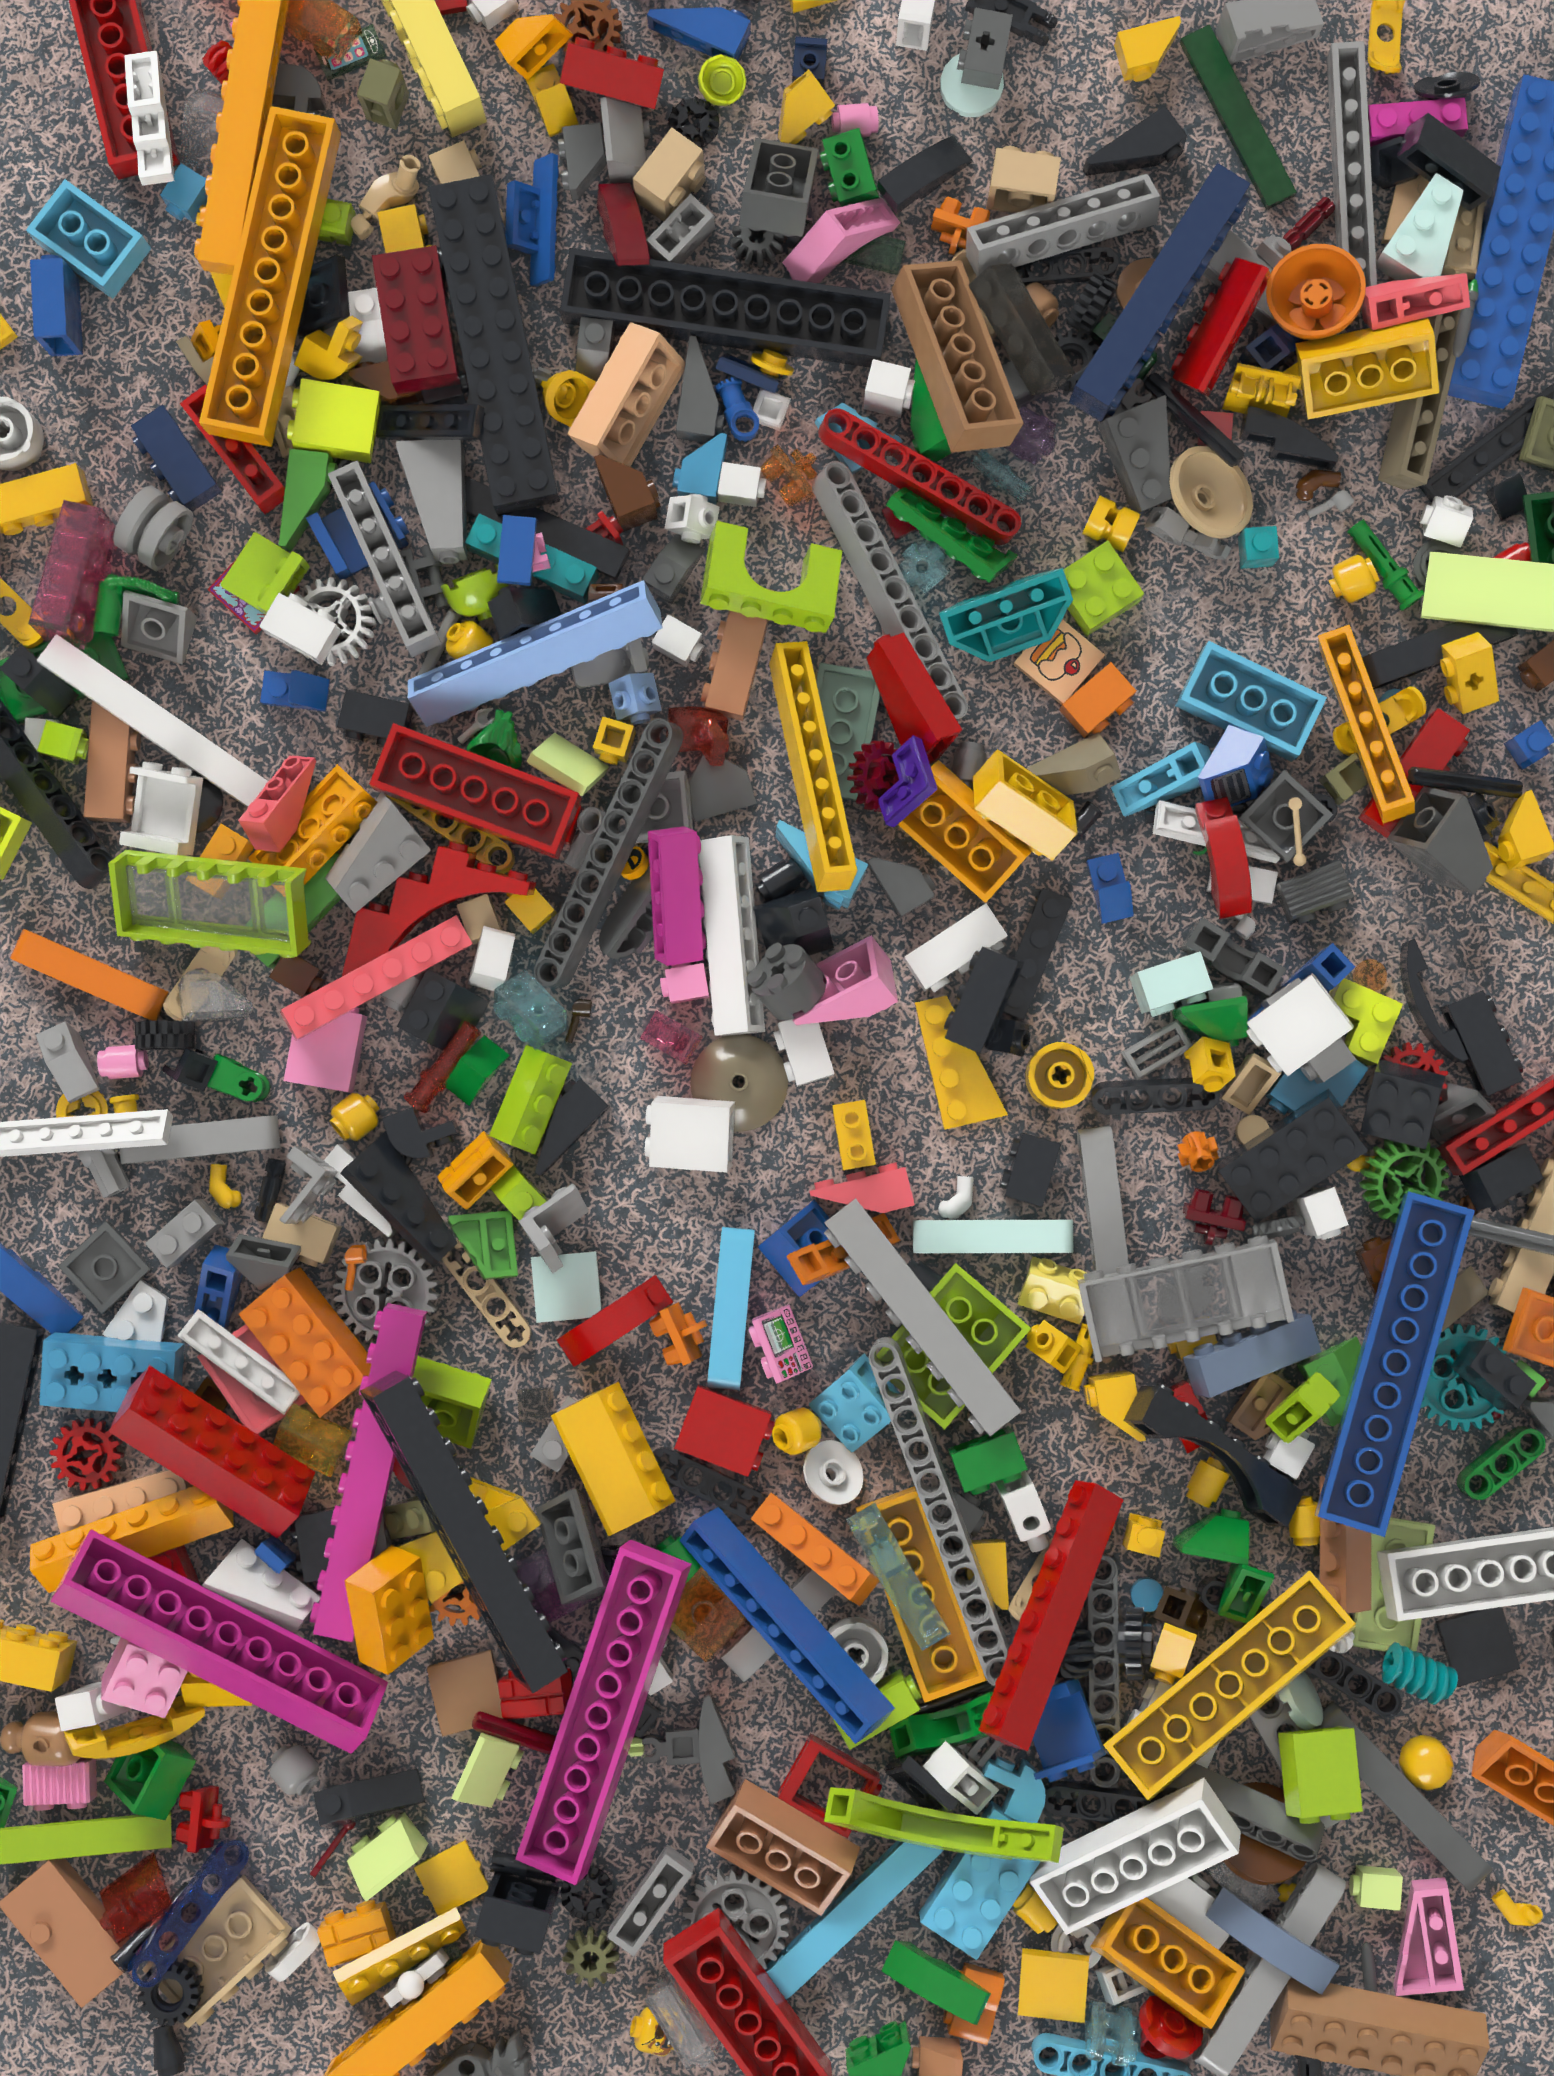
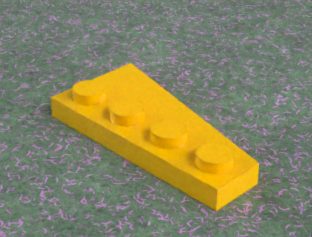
[396,1496,542,1603]

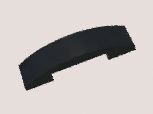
[1400,939,1468,1063]

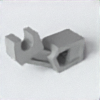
[1144,507,1231,560]

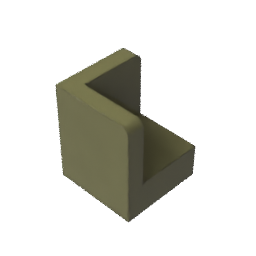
[1319,753,1368,805]

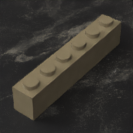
[1378,310,1461,490]

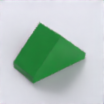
[444,1035,510,1106]
[1218,1564,1274,1624]

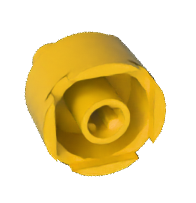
[1025,1042,1095,1109]

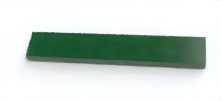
[1180,24,1297,210]

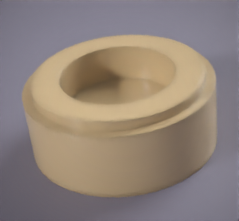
[1235,1115,1269,1145]

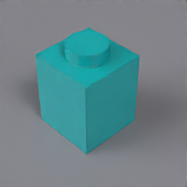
[1238,526,1279,569]

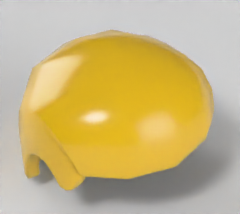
[1399,1735,1454,1791]

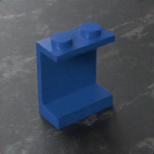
[306,481,410,580]
[1033,1679,1106,1782]

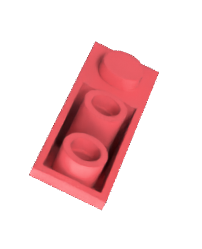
[238,756,316,852]
[809,1162,915,1213]

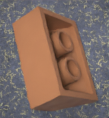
[911,2036,963,2076]

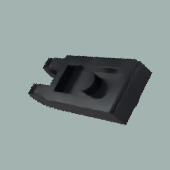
[965,0,1058,46]

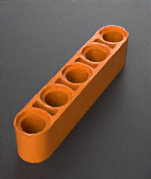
[10,929,169,1021]

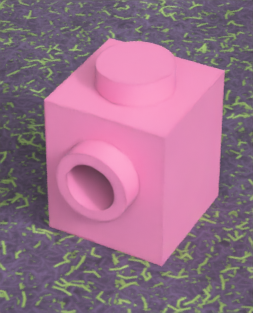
[660,962,710,1004]

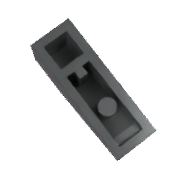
[676,336,725,443]

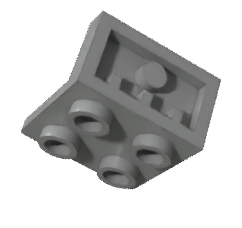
[280,1146,338,1224]
[518,1184,589,1273]

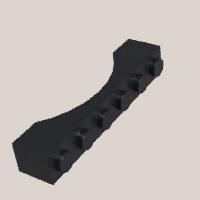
[1123,1384,1304,1527]

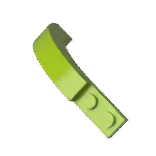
[824,1787,1064,1863]

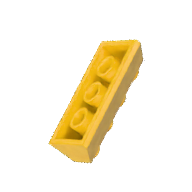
[1295,317,1439,420]
[551,1381,676,1536]

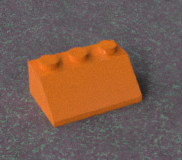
[1471,1729,1554,1826]

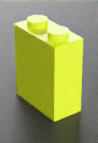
[287,378,381,463]

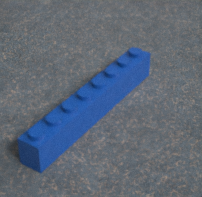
[679,1507,895,1744]

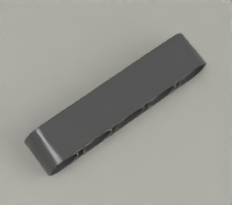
[1163,1763,1325,1862]

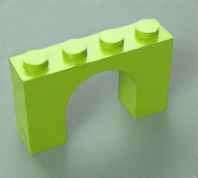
[700,521,842,633]

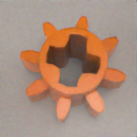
[1177,1131,1219,1172]

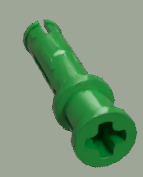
[1347,519,1424,612]

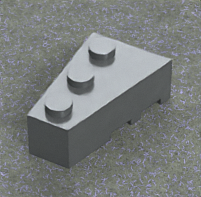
[1098,395,1172,513]

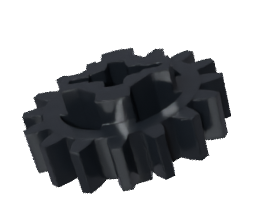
[1117,1607,1154,1681]

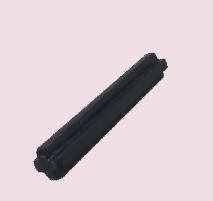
[1143,373,1244,467]
[1407,767,1523,798]

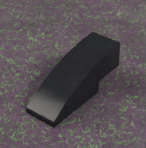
[877,136,972,214]
[1239,406,1339,470]

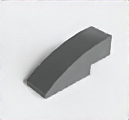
[698,1690,736,1805]

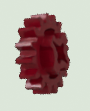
[847,740,899,812]

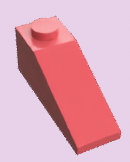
[1362,273,1470,330]

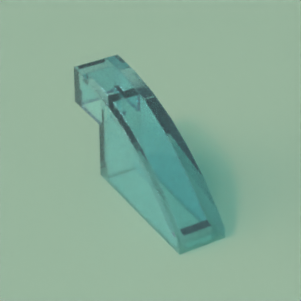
[846,1503,951,1651]

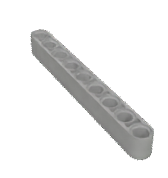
[812,461,968,721]

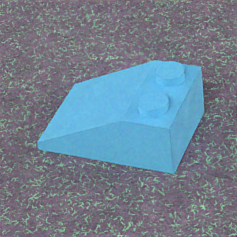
[775,820,868,910]

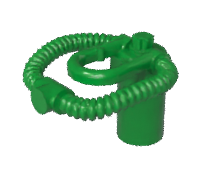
[93,574,180,637]

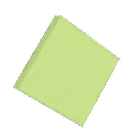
[527,733,609,796]

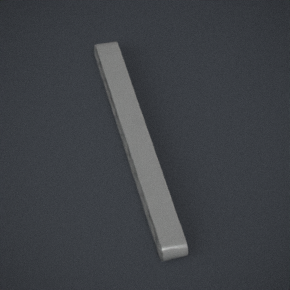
[868,1337,1010,1686]

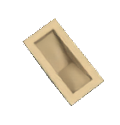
[1221,1053,1282,1115]

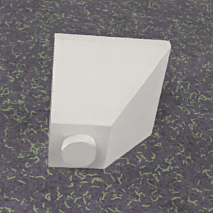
[324,287,387,368]

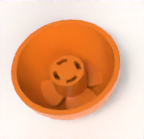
[1266,244,1366,340]

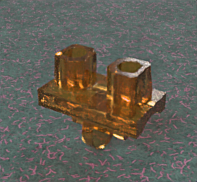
[760,444,817,507]

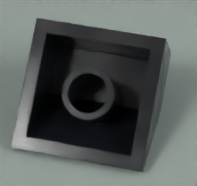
[397,969,490,1059]

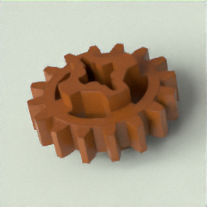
[554,0,622,57]

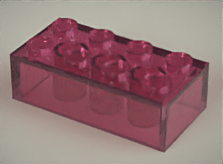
[28,500,118,651]

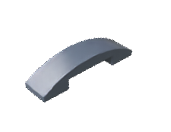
[1205,1886,1340,1994]

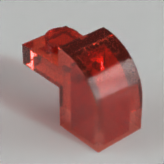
[666,706,729,766]

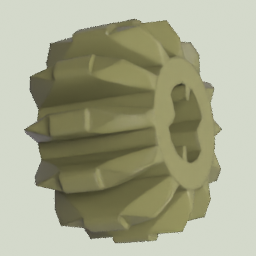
[562,1926,620,1988]

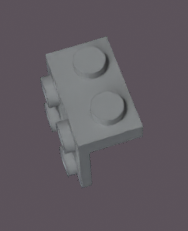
[571,638,649,688]

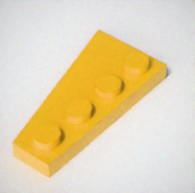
[914,995,1008,1130]
[333,1907,467,2006]

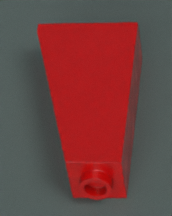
[866,632,962,764]

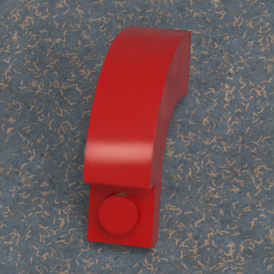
[1195,797,1252,919]
[556,1275,673,1367]

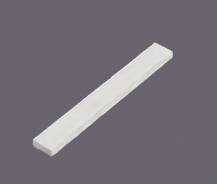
[37,634,268,808]

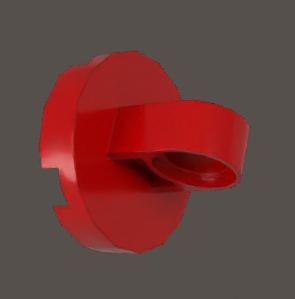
[1139,1996,1203,2059]

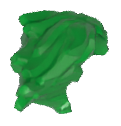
[467,710,522,770]

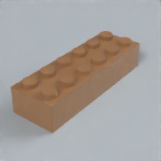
[891,260,1024,453]
[1270,1977,1490,2076]

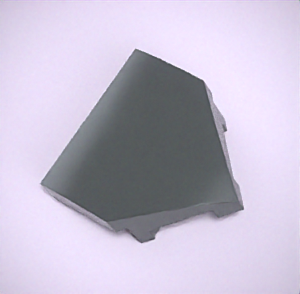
[688,747,757,822]

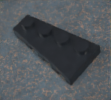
[340,1131,458,1267]

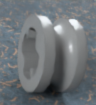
[368,592,393,624]

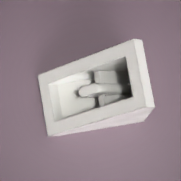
[467,926,515,992]

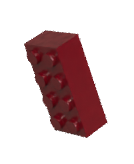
[372,245,461,394]

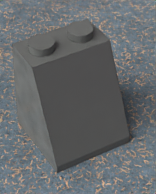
[1387,786,1493,894]

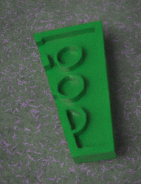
[886,487,1018,583]

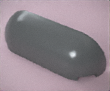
[599,865,653,959]

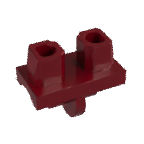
[1183,1188,1246,1245]

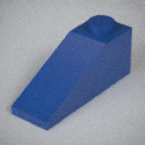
[647,7,751,61]
[188,1244,243,1346]

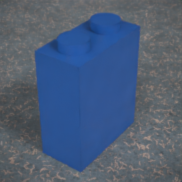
[30,255,83,357]

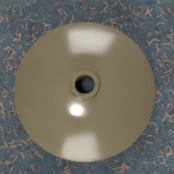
[690,1034,788,1132]

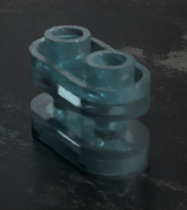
[1085,1999,1138,2068]

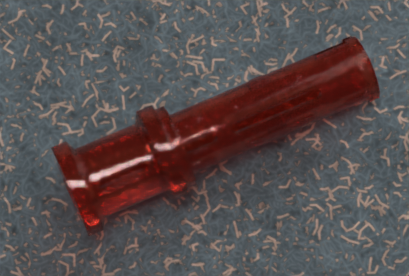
[404,1021,482,1113]

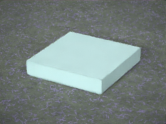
[531,1251,602,1323]

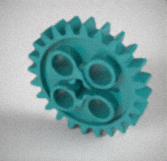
[1420,1323,1514,1432]

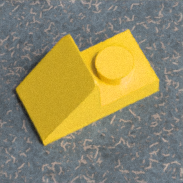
[525,63,579,137]

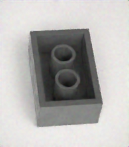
[739,137,819,237]

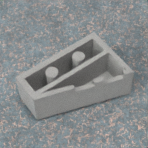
[1215,0,1324,65]
[325,792,431,914]

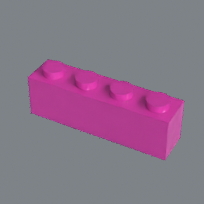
[648,826,706,966]

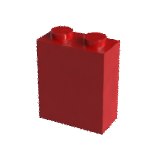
[674,1384,775,1477]

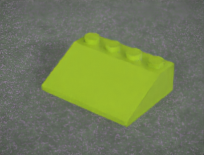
[869,1263,1031,1429]

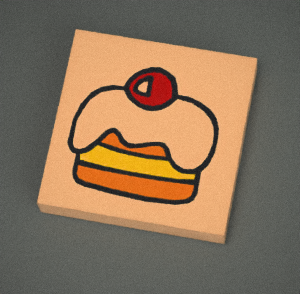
[1013,619,1105,705]

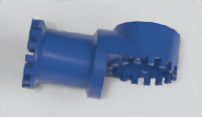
[714,377,759,442]

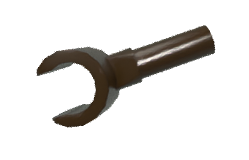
[565,999,592,1043]

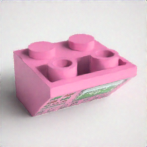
[748,1304,813,1384]

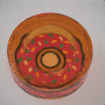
[1352,959,1387,991]

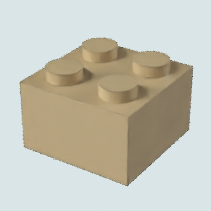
[633,128,706,222]
[986,146,1061,213]

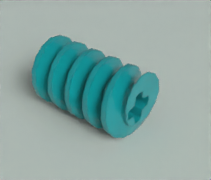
[1382,1642,1458,1705]

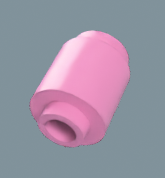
[831,103,879,137]
[97,1045,149,1079]

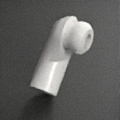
[938,1176,973,1220]

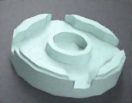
[940,54,1004,117]
[1278,1671,1323,1730]

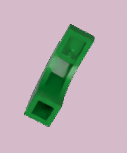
[889,1692,993,1758]

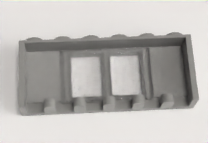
[1077,1235,1294,1362]

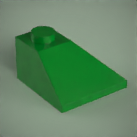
[1172,996,1248,1047]
[1172,1508,1249,1566]

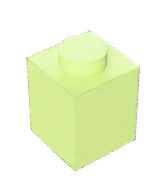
[1349,1865,1403,1911]

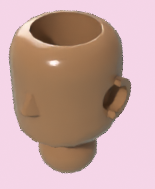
[0,1711,81,1767]

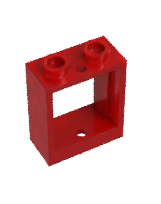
[778,1733,882,1839]

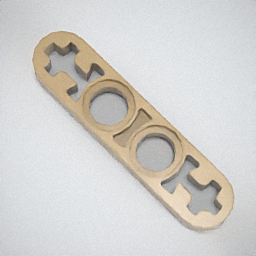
[442,1240,532,1348]

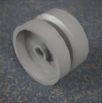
[113,485,193,571]

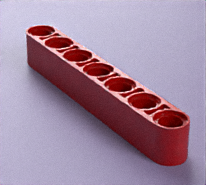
[818,408,1021,545]

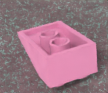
[792,935,898,1025]

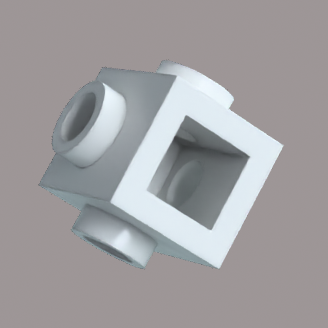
[664,494,720,544]

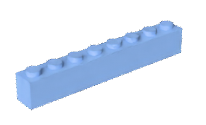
[408,580,663,727]

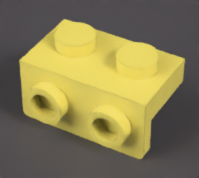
[1017,1257,1086,1325]

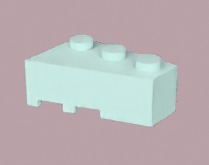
[1376,173,1464,281]

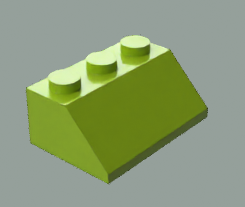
[413,1356,492,1449]

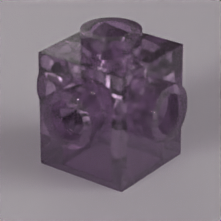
[1003,406,1057,466]

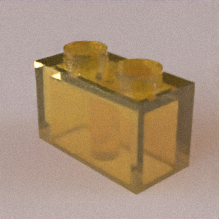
[273,1403,353,1478]

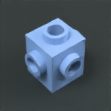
[608,673,662,725]

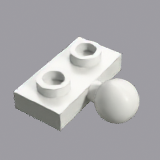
[383,1947,449,2008]

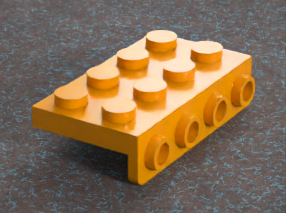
[248,764,377,896]

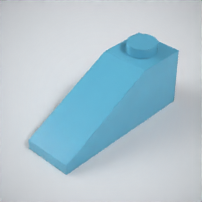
[1111,742,1211,817]

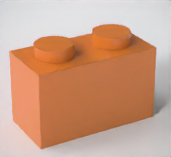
[1059,662,1137,739]

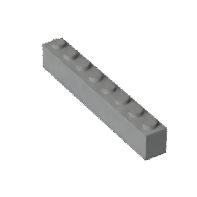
[1327,41,1377,308]
[824,1198,1022,1436]

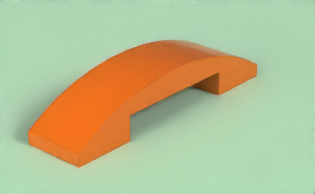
[786,1213,901,1285]

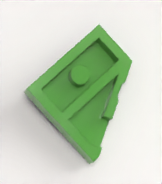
[447,1211,518,1280]

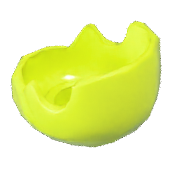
[697,54,747,106]

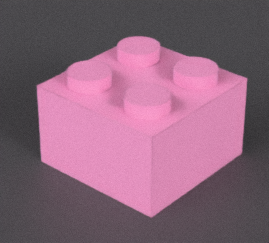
[101,1637,188,1718]

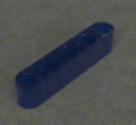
[127,1839,249,1987]

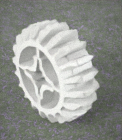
[296,577,376,666]

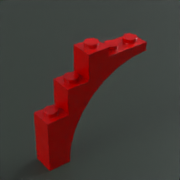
[342,841,536,976]

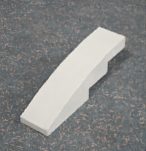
[125,51,175,186]

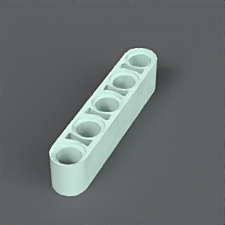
[913,1220,1074,1253]

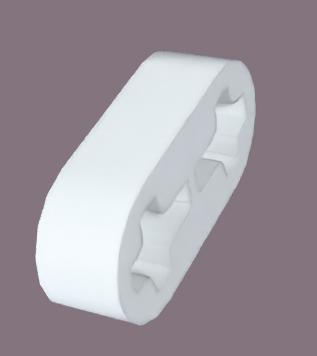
[265,1922,320,1982]

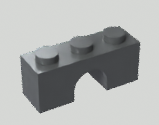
[1179,917,1287,1000]

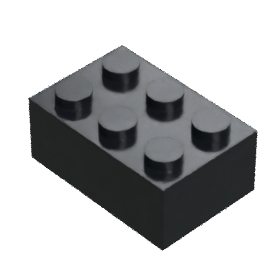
[474,1872,559,1956]

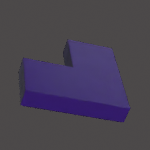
[878,735,938,828]

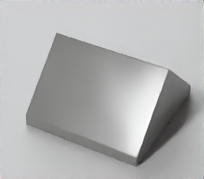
[121,590,198,664]

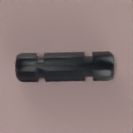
[254,1158,286,1223]

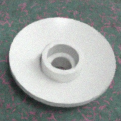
[803,1440,863,1506]

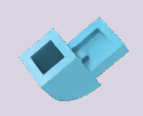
[982,1756,1046,1823]

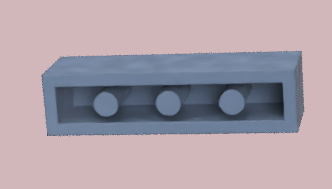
[1183,1309,1322,1398]

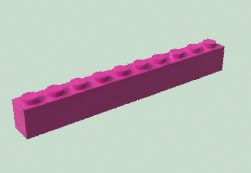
[310,1303,427,1642]

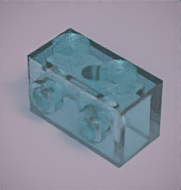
[493,970,567,1050]

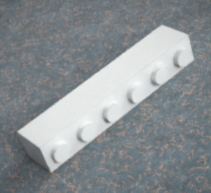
[698,835,765,1036]

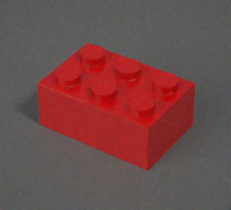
[559,37,664,109]

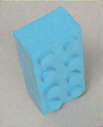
[1175,641,1327,762]
[919,1801,1041,1960]

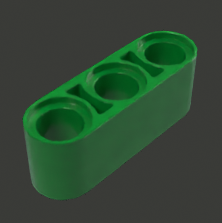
[1457,1426,1546,1500]

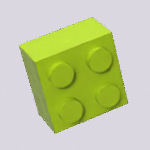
[1063,540,1144,637]

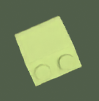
[451,1732,525,1808]
[347,1812,428,1901]

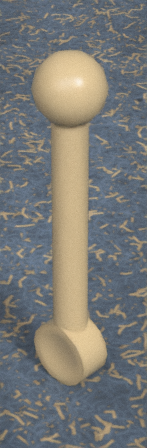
[1288,797,1306,866]

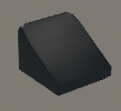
[1486,473,1527,521]

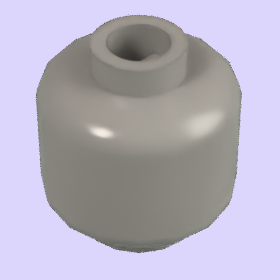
[270,1745,319,1796]

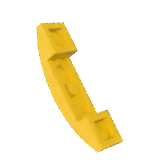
[64,1695,205,1759]

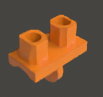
[931,197,990,256]
[649,1302,708,1366]

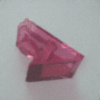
[640,1011,703,1065]

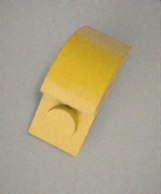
[294,315,363,380]

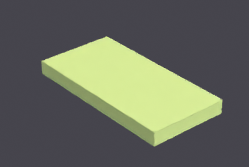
[1421,552,1554,632]
[1352,1517,1435,1652]

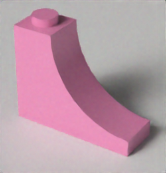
[782,198,901,283]

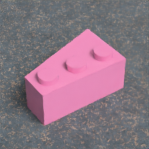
[1394,1877,1464,1996]

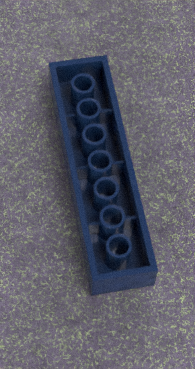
[1069,162,1251,422]

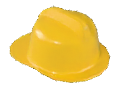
[540,370,596,427]

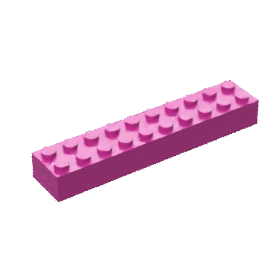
[51,1529,388,1754]
[515,1540,692,1885]

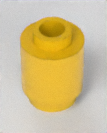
[1186,1456,1230,1508]
[1288,1496,1321,1546]
[1012,1883,1058,1934]

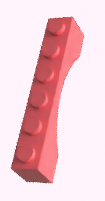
[280,915,473,1041]

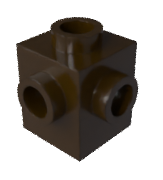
[1154,1586,1208,1635]

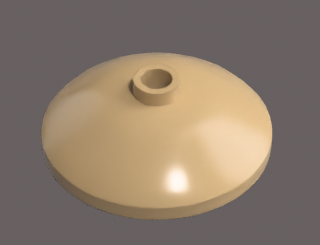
[1169,446,1253,539]

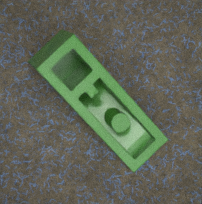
[279,449,338,552]

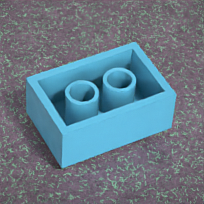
[26,179,151,299]

